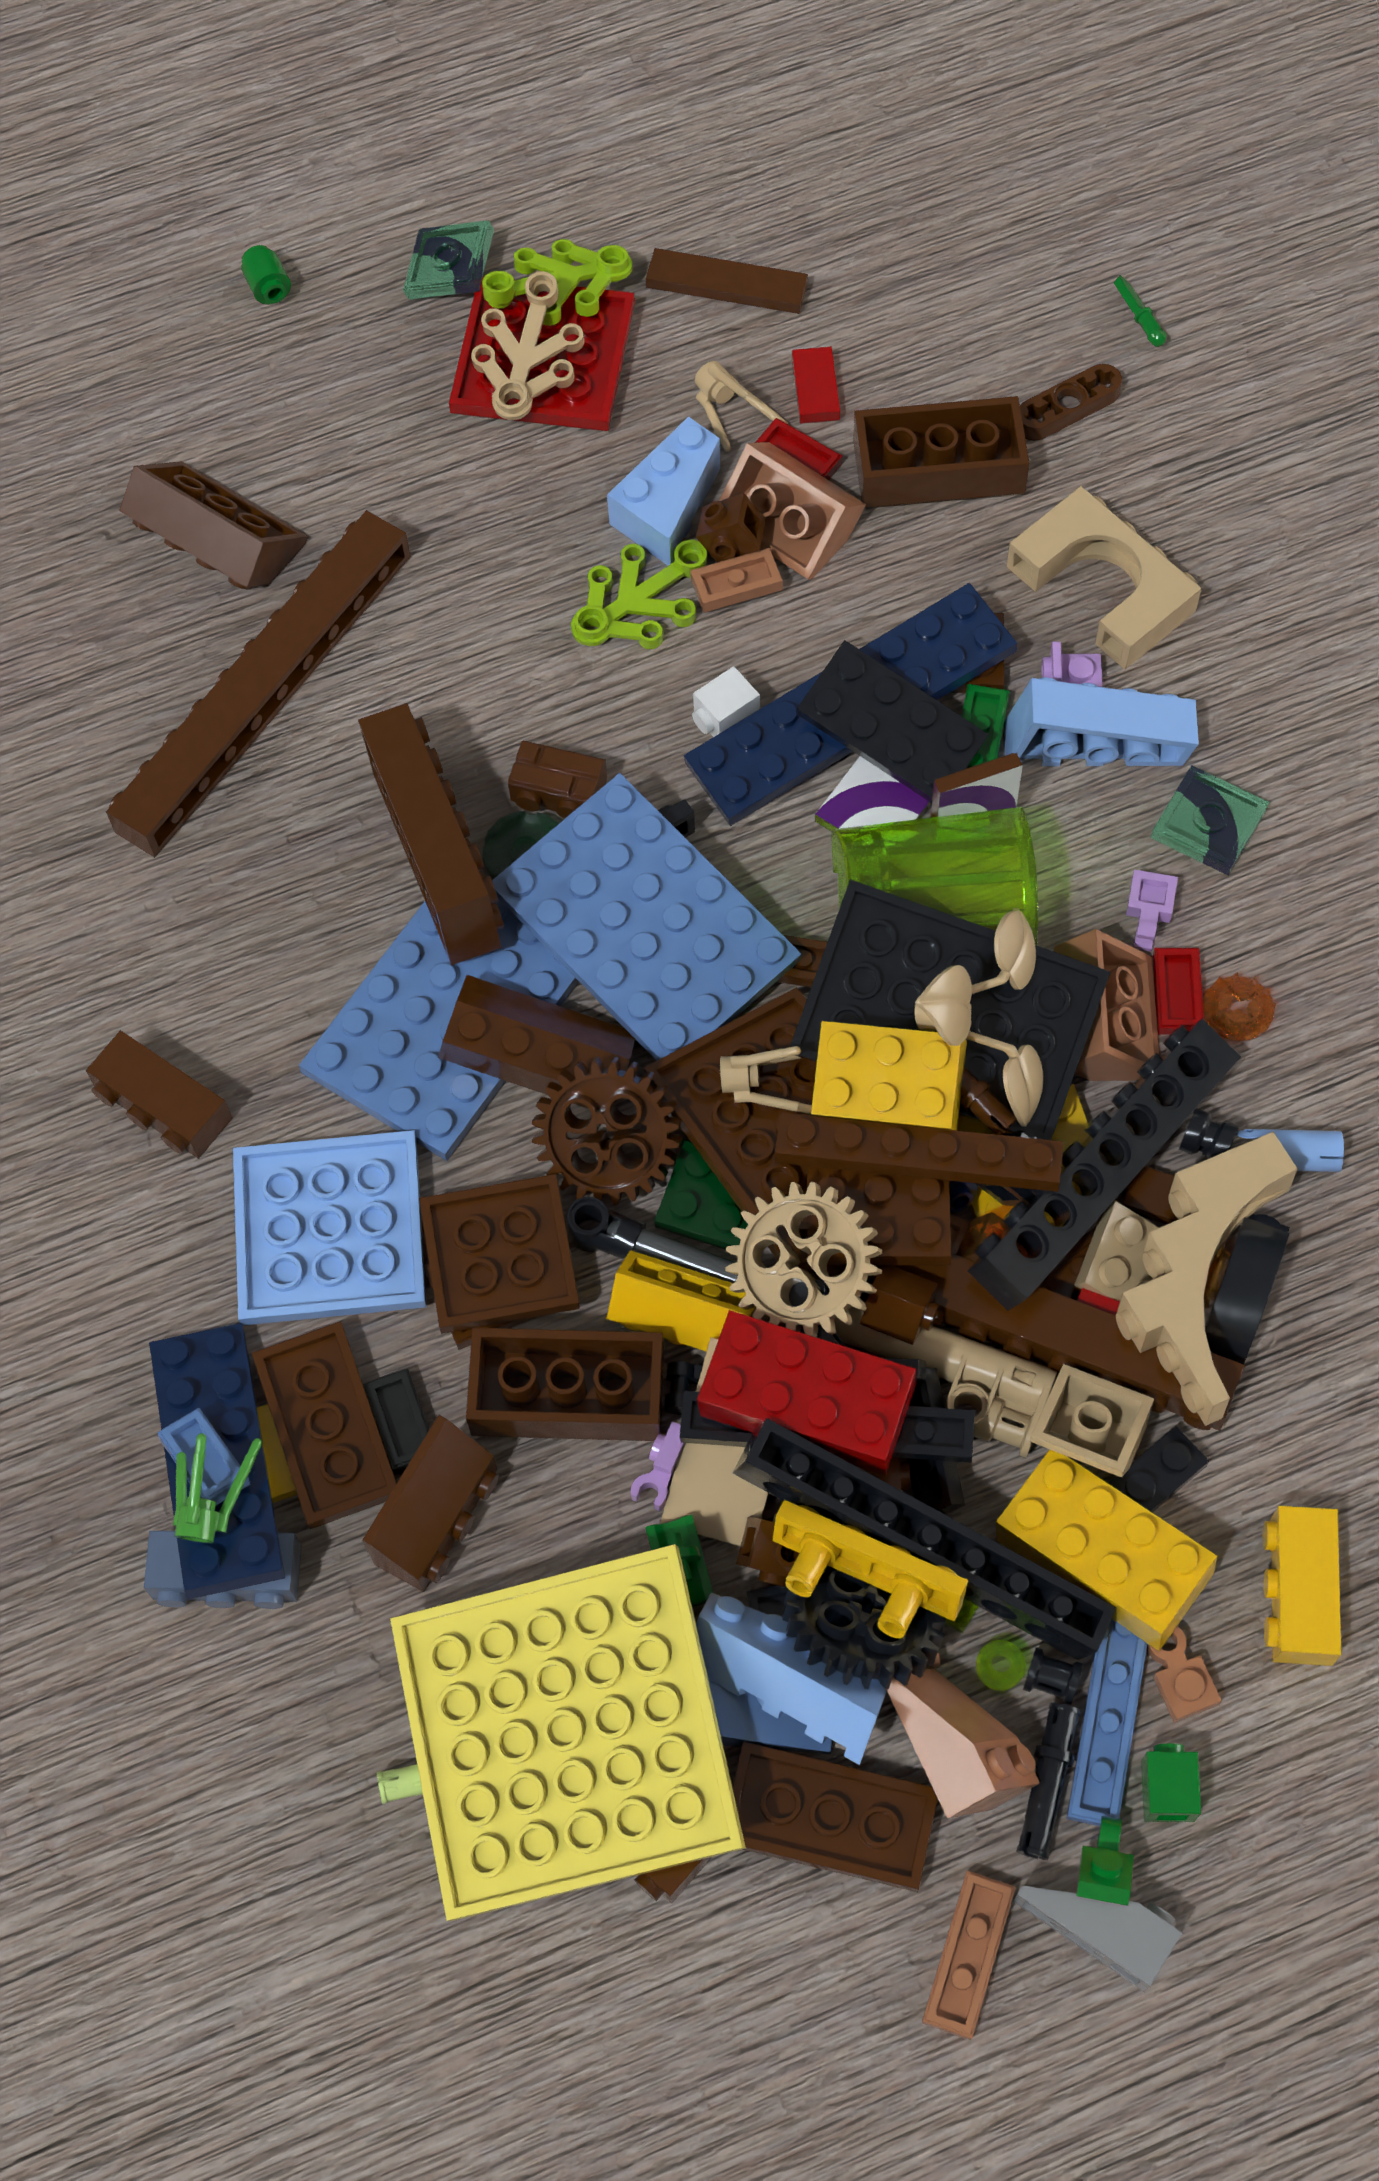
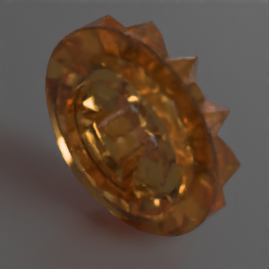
[1203,972,1276,1041]

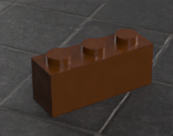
[86,1030,233,1159]

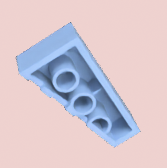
[1004,677,1199,766]
[696,1593,887,1765]

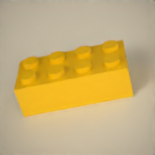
[996,1450,1217,1651]

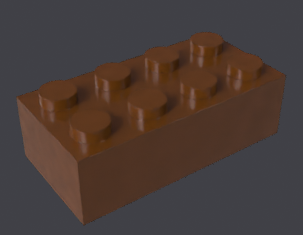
[853,396,1030,508]
[466,1328,664,1441]

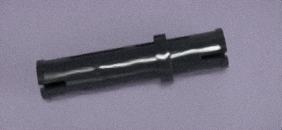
[1016,1702,1081,1860]

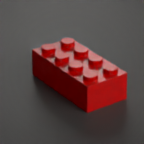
[697,1310,916,1476]

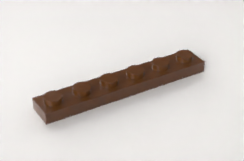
[775,1112,1063,1192]

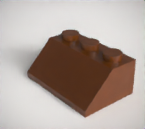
[362,1415,499,1592]

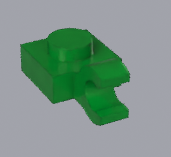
[1076,1816,1134,1906]

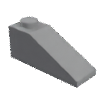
[1013,1886,1183,1992]

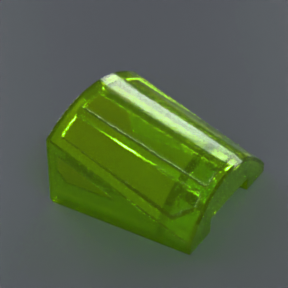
[831,807,1038,945]

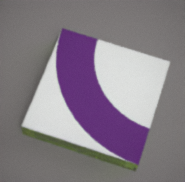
[815,756,932,862]

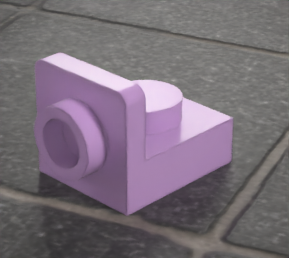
[1041,642,1102,687]

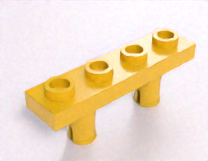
[773,1499,968,1639]

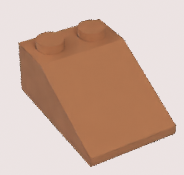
[886,1669,1040,1819]

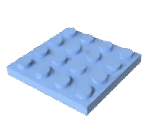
[233,1130,427,1325]

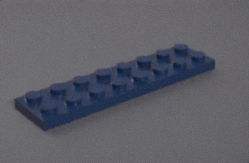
[683,582,1017,826]

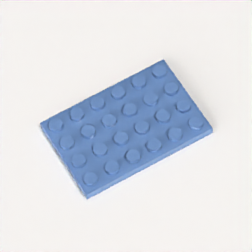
[492,773,802,1061]
[298,899,579,1161]

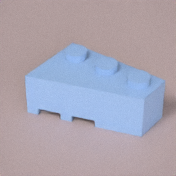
[607,417,720,566]

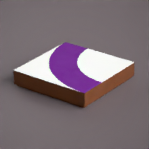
[930,753,1023,838]

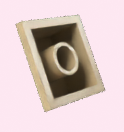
[1029,1364,1154,1477]

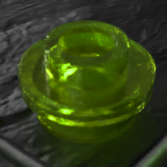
[976,1640,1026,1691]

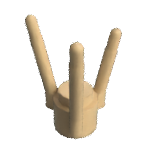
[695,361,788,452]
[720,1046,812,1114]

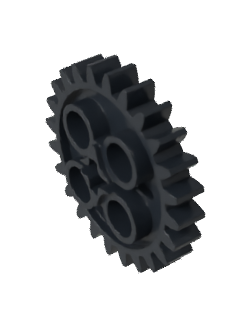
[782,1565,946,1689]

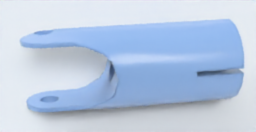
[1237,1129,1344,1172]

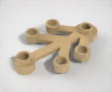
[471,271,584,420]

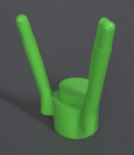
[173,1433,262,1543]

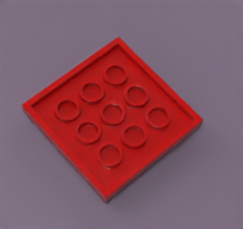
[449,276,635,431]

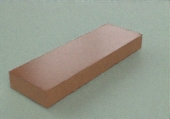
[922,1870,1016,2040]

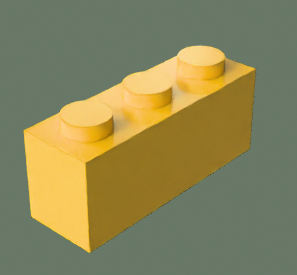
[606,1250,757,1352]
[1263,1506,1341,1666]

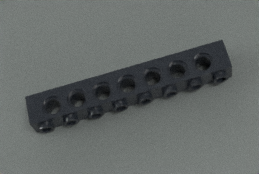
[967,1019,1241,1311]
[733,1418,1116,1660]

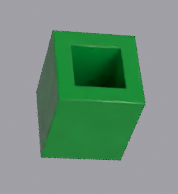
[1141,1743,1201,1822]

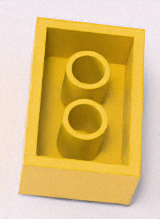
[811,1021,967,1131]

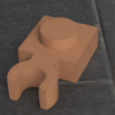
[1147,1626,1222,1723]

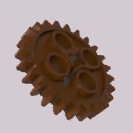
[532,1056,682,1205]

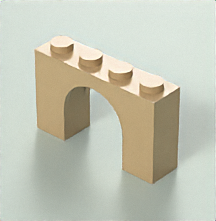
[1007,486,1201,670]

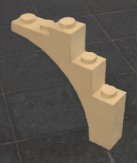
[1116,1132,1298,1426]

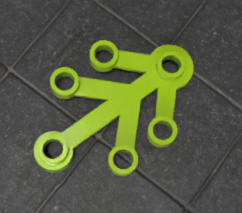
[482,239,633,325]
[571,540,707,649]

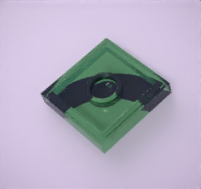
[403,220,494,300]
[1150,765,1269,876]

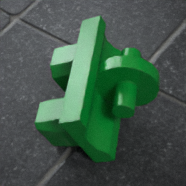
[645,1514,713,1607]

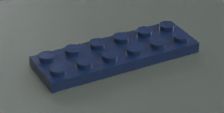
[149,1323,285,1600]

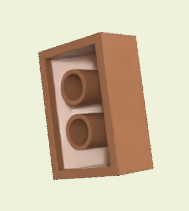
[719,442,866,580]
[1054,929,1159,1081]

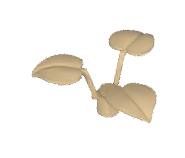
[915,908,1043,1127]

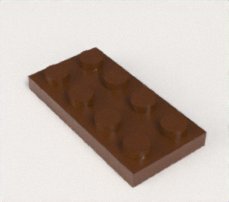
[252,1321,397,1529]
[732,1742,938,1893]

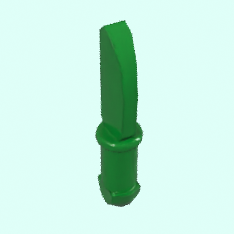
[1114,275,1167,347]

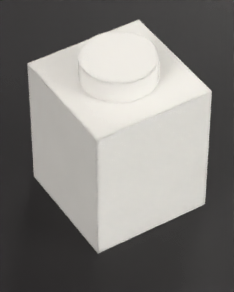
[692,666,760,737]

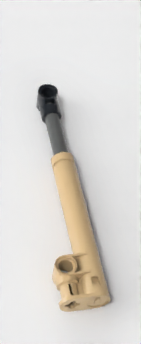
[567,1196,1058,1458]

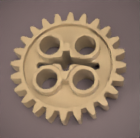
[725,1182,882,1337]

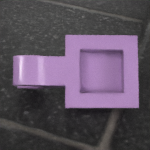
[1126,869,1178,952]
[631,1421,684,1511]

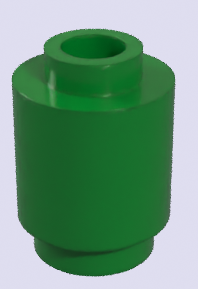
[241,245,291,305]

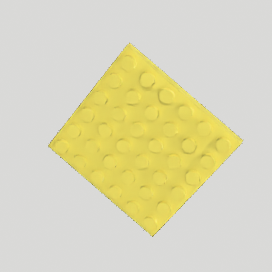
[390,1544,746,1921]

